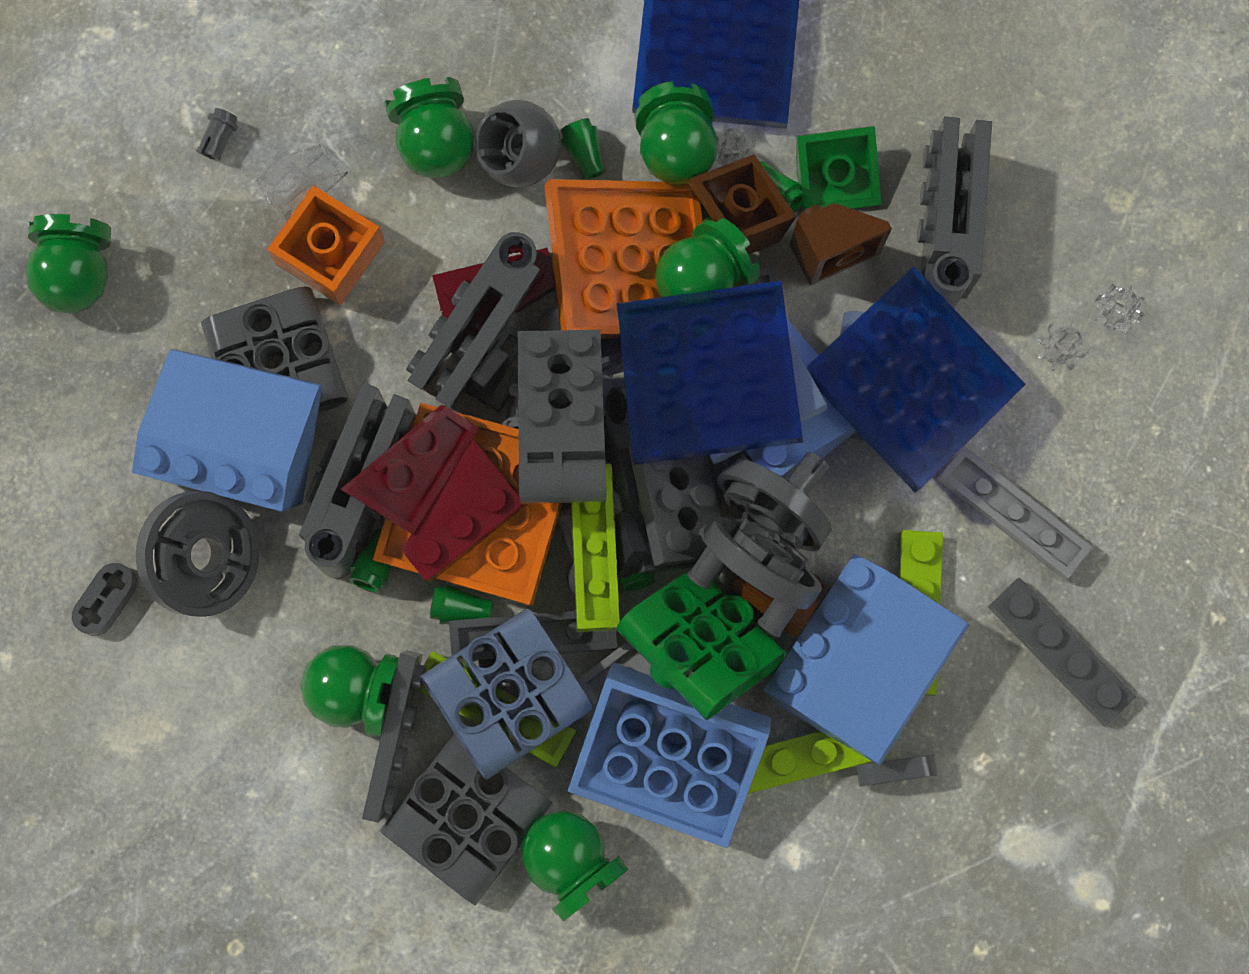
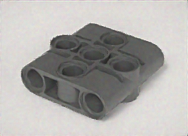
[201,286,348,413]
[379,733,553,906]

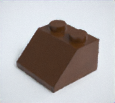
[689,154,796,255]
[790,203,892,286]

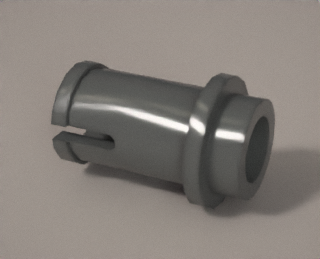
[196,108,238,161]

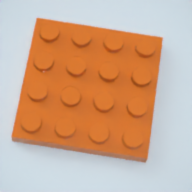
[544,179,717,339]
[373,402,562,606]

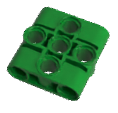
[616,568,787,720]

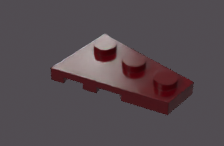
[432,247,556,353]
[340,405,479,534]
[401,439,527,583]

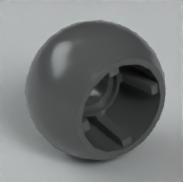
[475,100,561,188]

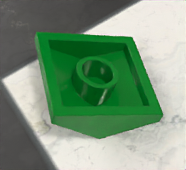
[796,126,882,211]

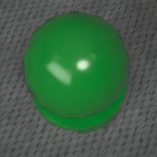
[384,77,473,178]
[634,81,718,186]
[26,214,111,314]
[655,217,760,317]
[300,645,399,737]
[522,810,629,922]

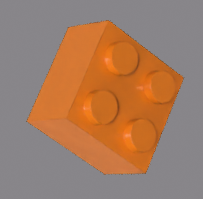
[267,185,385,306]

